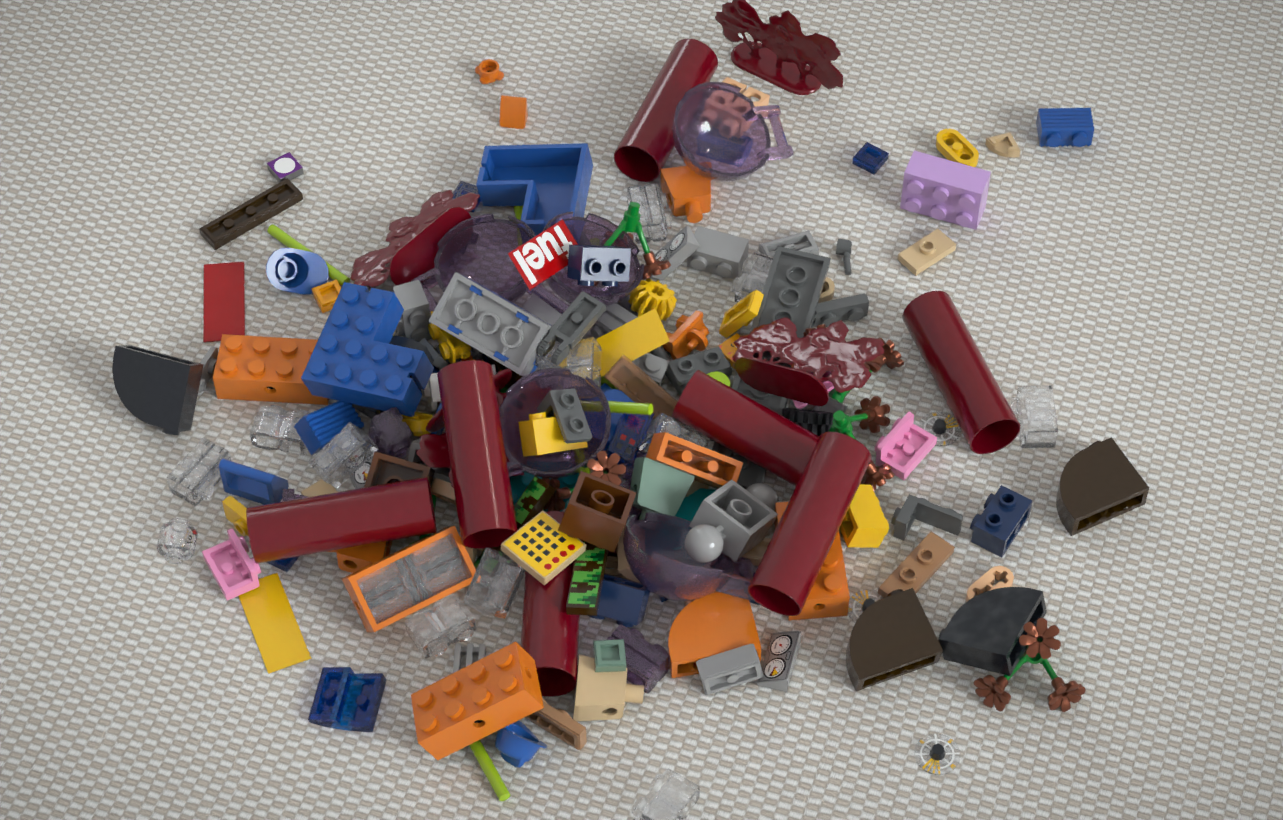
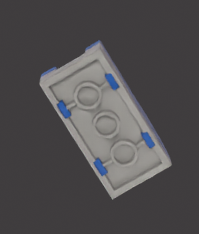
[429,272,552,378]

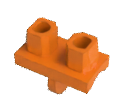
[662,310,709,360]

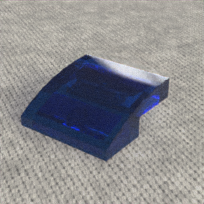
[308,667,387,732]

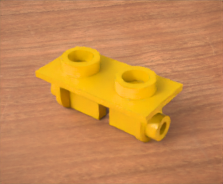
[428,311,471,364]

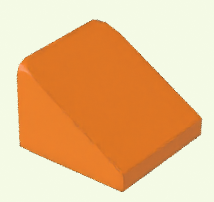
[499,95,528,129]

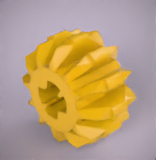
[628,278,677,321]

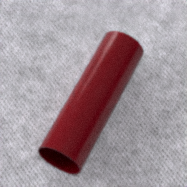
[614,39,718,182]
[902,291,1020,454]
[437,360,518,549]
[672,370,819,486]
[748,432,871,616]
[246,477,437,564]
[521,511,580,697]

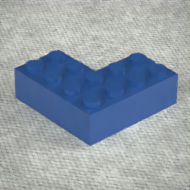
[476,143,593,245]
[301,282,434,417]

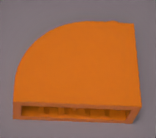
[668,587,761,678]

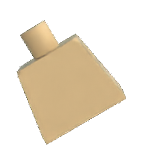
[573,655,644,721]

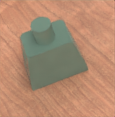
[630,457,695,531]

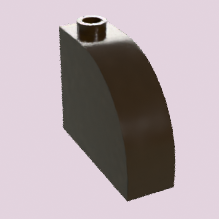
[1056,437,1149,536]
[846,588,943,691]

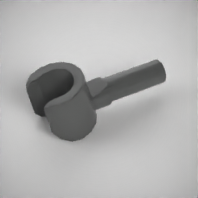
[836,239,852,275]

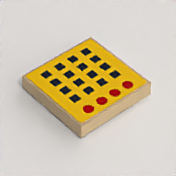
[501,511,586,585]

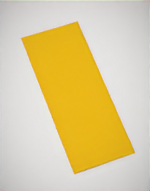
[565,308,670,389]
[239,573,312,674]

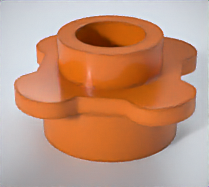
[475,59,504,84]

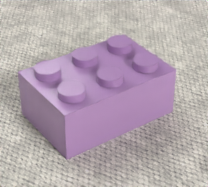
[900,151,991,230]

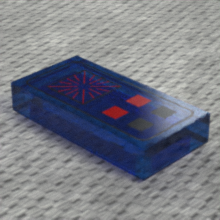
[605,401,654,466]

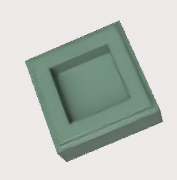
[593,639,627,672]

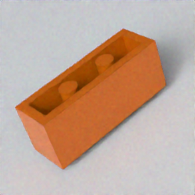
[646,432,743,489]

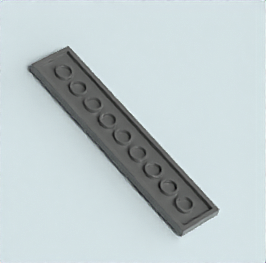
[712,246,831,490]

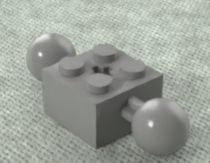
[685,480,779,563]

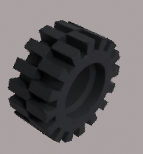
[782,408,833,436]

